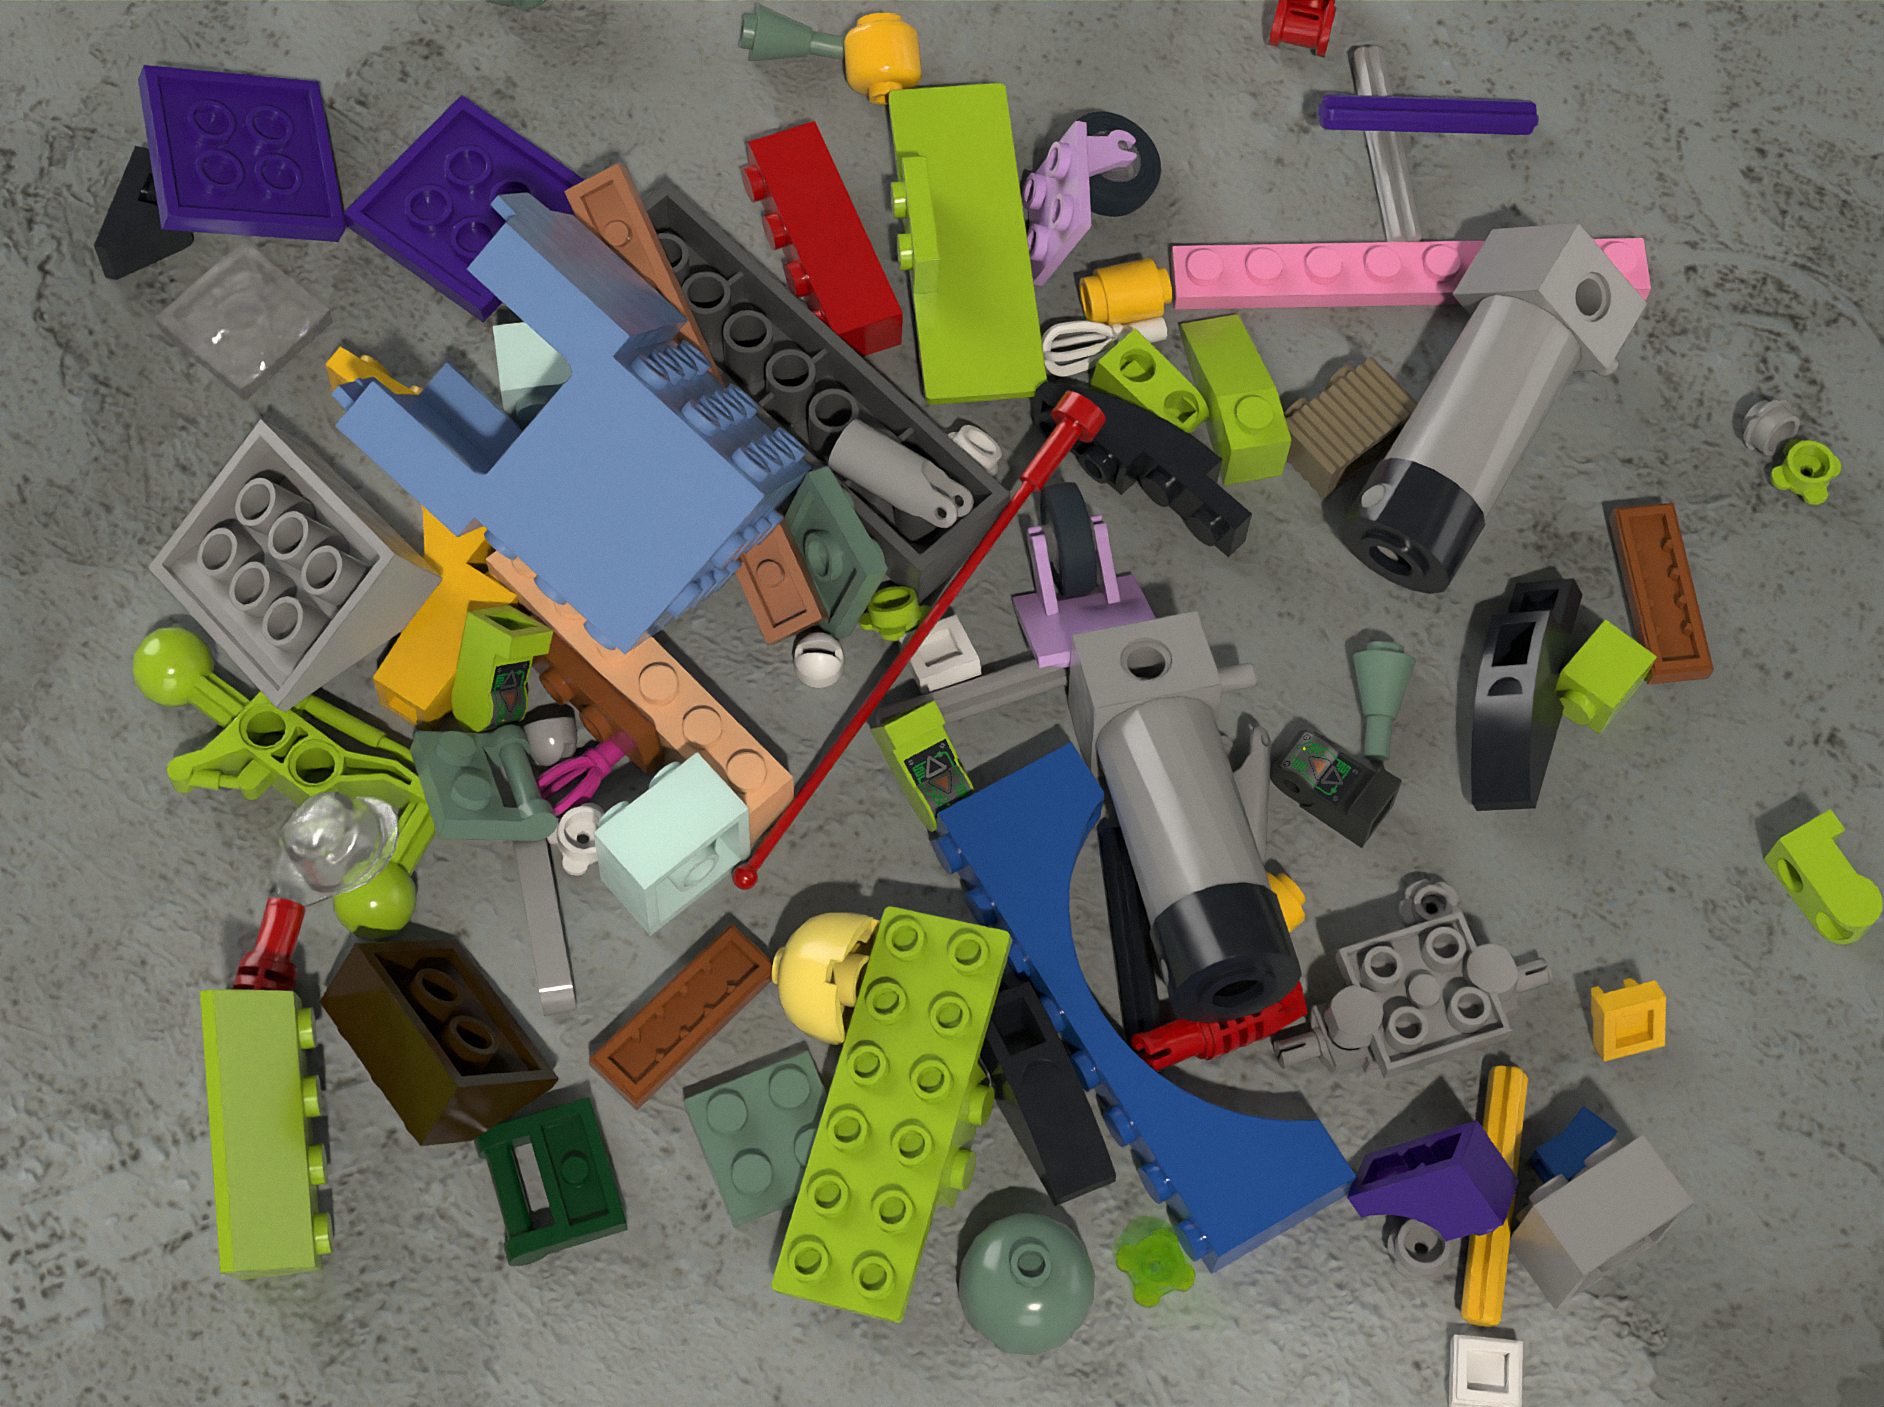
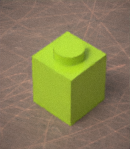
[1555,619,1657,735]

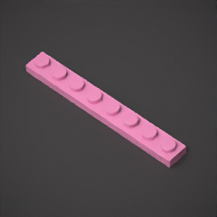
[1170,238,1651,310]

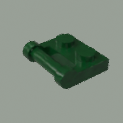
[473,1097,628,1267]

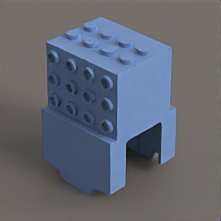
[331,193,813,654]

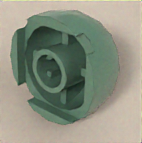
[958,1213,1095,1355]

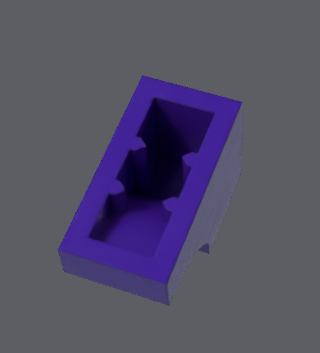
[1347,1120,1519,1241]

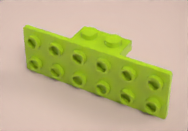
[888,83,1047,405]
[771,906,1012,1324]

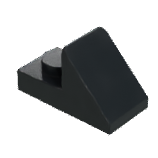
[94,146,193,280]

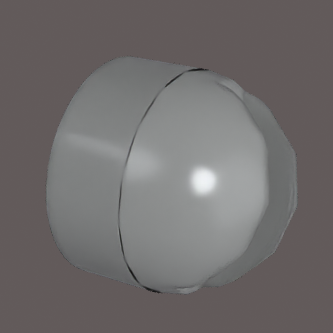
[524,717,578,766]

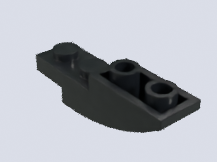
[1033,382,1252,558]
[1471,578,1583,811]
[980,962,1116,1206]

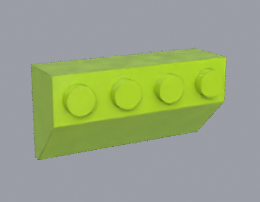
[200,989,333,1280]

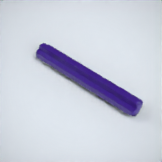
[1317,94,1539,135]

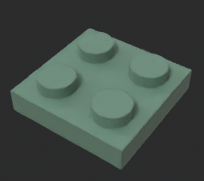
[784,466,888,640]
[683,1051,828,1228]

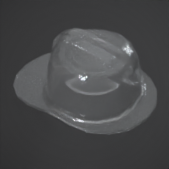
[275,792,399,907]

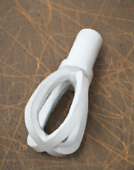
[1041,316,1167,376]

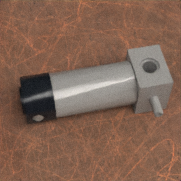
[1339,223,1647,594]
[1068,611,1302,1023]

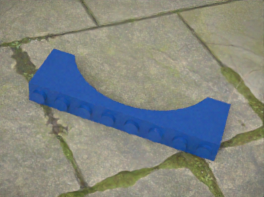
[932,742,1356,1274]

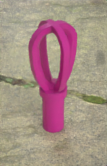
[536,739,625,819]

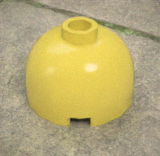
[772,912,881,1045]

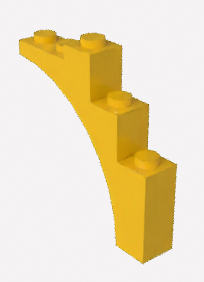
[325,346,520,731]

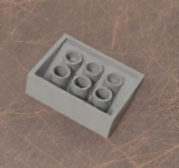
[148,419,443,712]

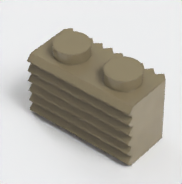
[1284,357,1418,498]

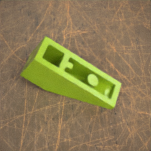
[1179,314,1292,486]

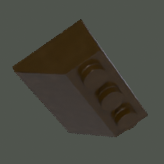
[319,939,559,1146]

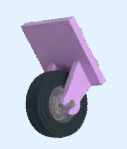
[1022,111,1161,286]
[1012,482,1156,668]

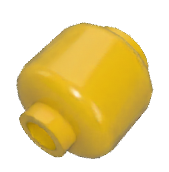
[844,12,922,105]

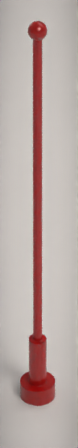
[732,391,1106,890]

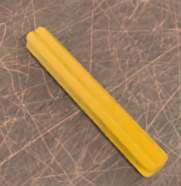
[1461,1066,1528,1327]

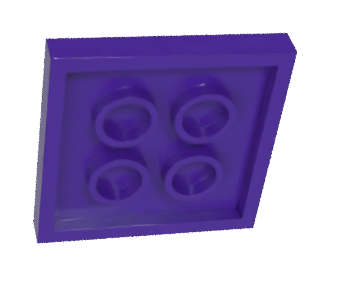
[138,65,346,242]
[343,95,584,323]

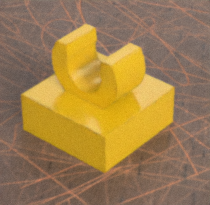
[1591,978,1666,1062]

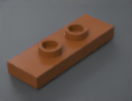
[1609,503,1714,685]
[530,615,665,775]
[589,924,773,1111]

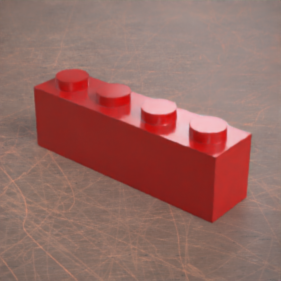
[741,121,903,357]

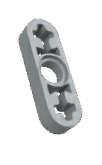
[513,838,577,1016]

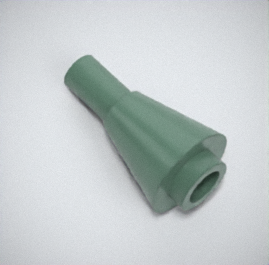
[739,3,845,61]
[1353,641,1416,761]

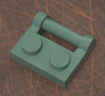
[410,725,558,841]

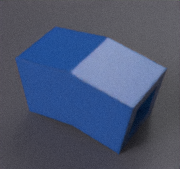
[1528,1106,1618,1184]

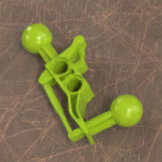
[132,626,437,940]

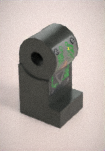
[1270,730,1402,848]

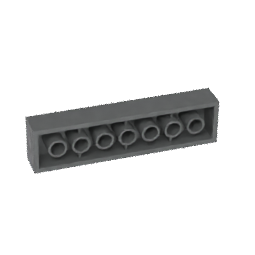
[642,181,1011,603]

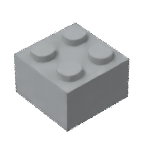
[1509,1134,1694,1310]

